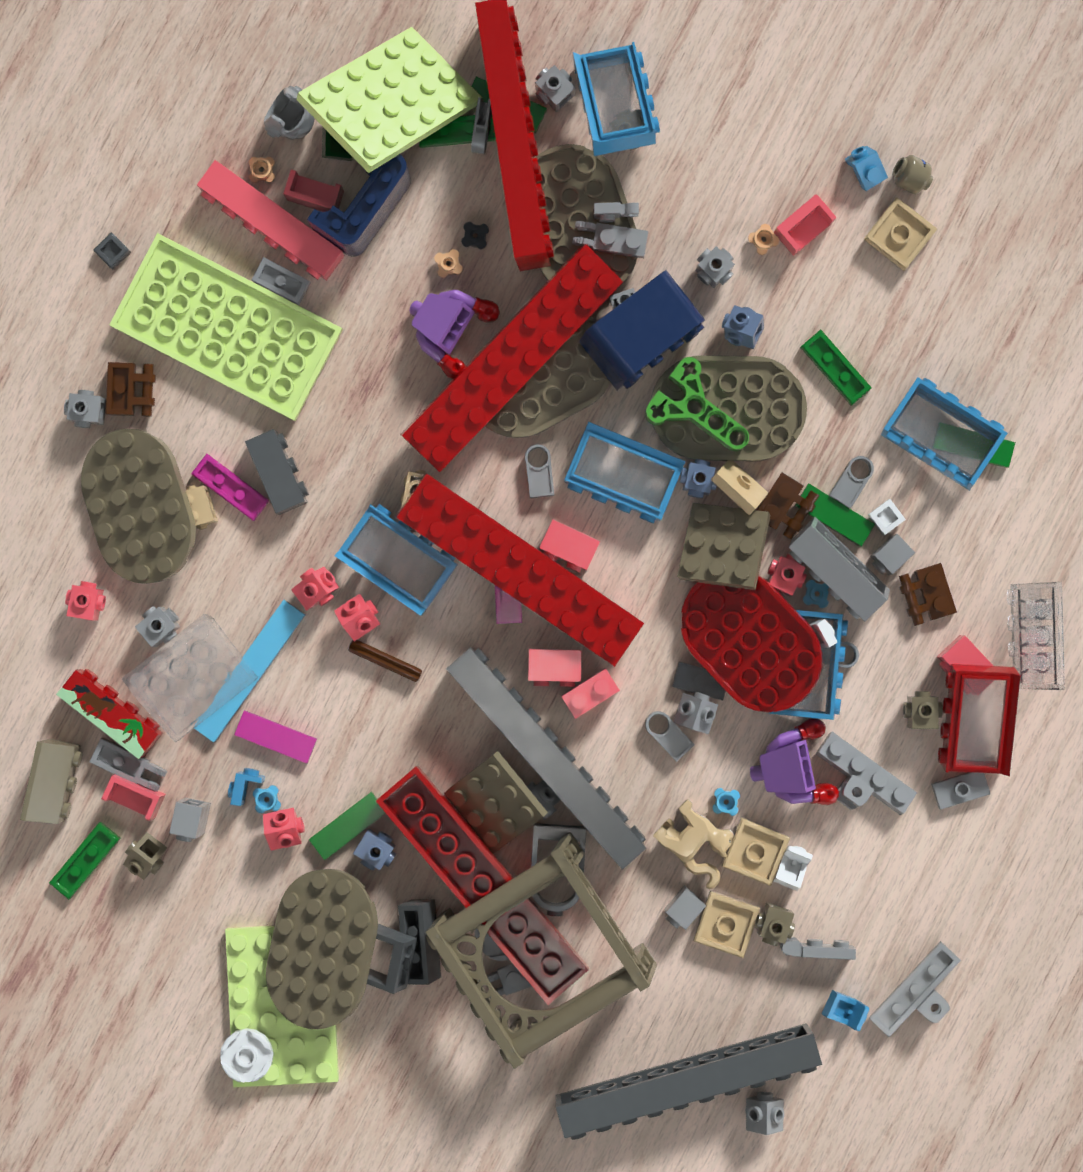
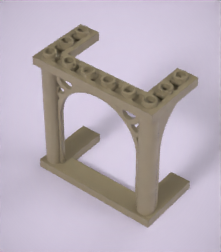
[425,832,657,1069]

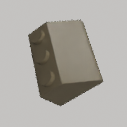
[20,739,83,824]

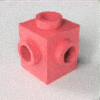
[767,554,807,596]
[291,567,339,611]
[65,581,106,621]
[334,594,380,642]
[263,807,305,851]

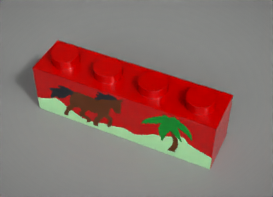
[56,669,163,759]

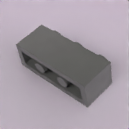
[245,429,309,515]
[398,899,441,985]

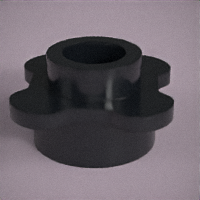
[461,222,489,250]

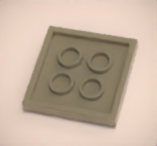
[677,503,771,590]
[444,751,548,854]

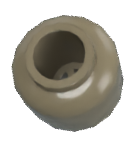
[892,155,933,194]

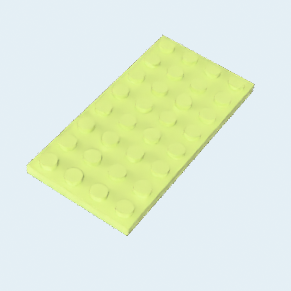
[109,233,343,421]

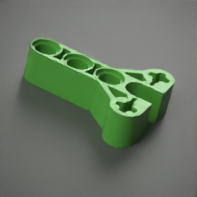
[645,357,749,452]

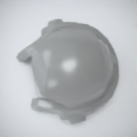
[264,86,315,140]

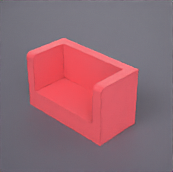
[283,170,344,212]
[774,194,836,256]
[101,774,166,821]

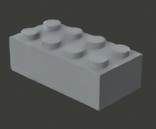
[789,517,890,622]

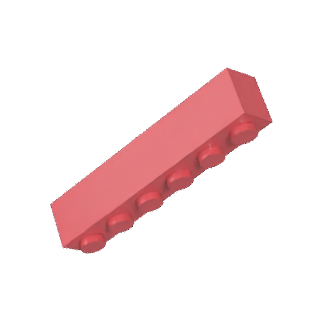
[197,160,345,281]

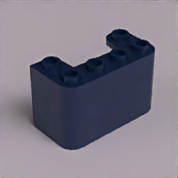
[307,154,411,257]
[579,270,705,391]

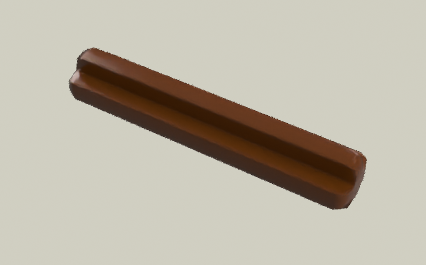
[348,640,422,682]

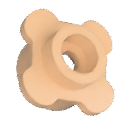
[249,157,275,183]
[748,224,779,255]
[434,249,463,278]

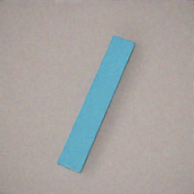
[193,600,305,742]

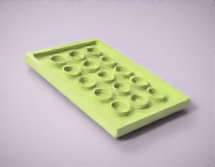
[296,27,482,173]
[225,926,339,1087]

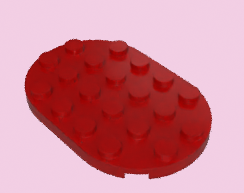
[681,575,822,712]

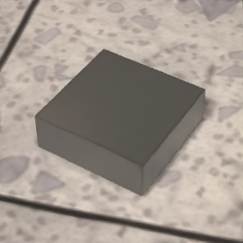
[93,232,131,270]

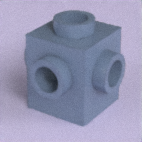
[722,305,764,349]
[680,459,717,498]
[353,829,396,871]

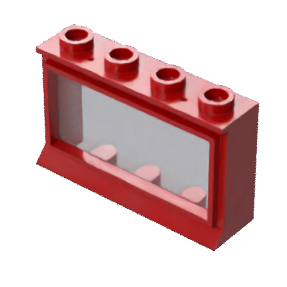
[938,664,1021,777]

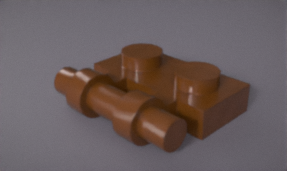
[106,362,156,417]
[757,472,820,540]
[899,563,957,626]

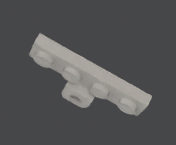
[816,732,917,815]
[869,941,961,1037]

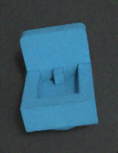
[845,146,888,191]
[228,768,265,806]
[822,990,869,1031]

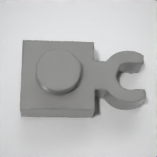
[593,202,639,223]

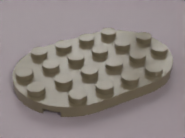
[535,144,637,288]
[474,316,611,438]
[650,355,807,461]
[81,429,196,584]
[266,869,378,1029]

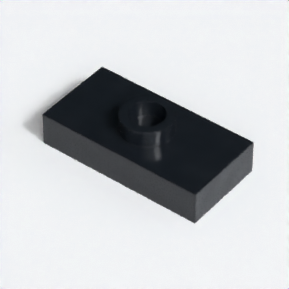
[672,662,726,701]

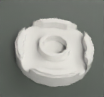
[220,1028,274,1083]

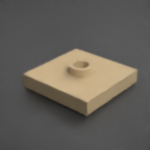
[863,197,937,271]
[711,460,768,515]
[722,817,790,886]
[693,891,760,958]

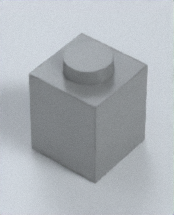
[870,534,915,575]
[664,885,706,930]

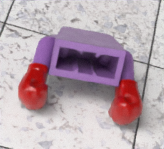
[409,290,500,379]
[750,718,839,805]

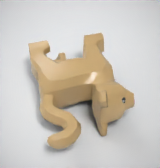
[653,799,734,889]

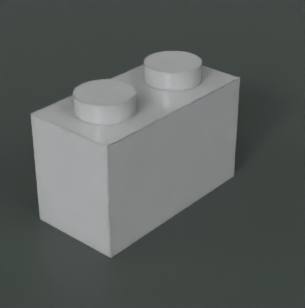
[169,798,211,842]

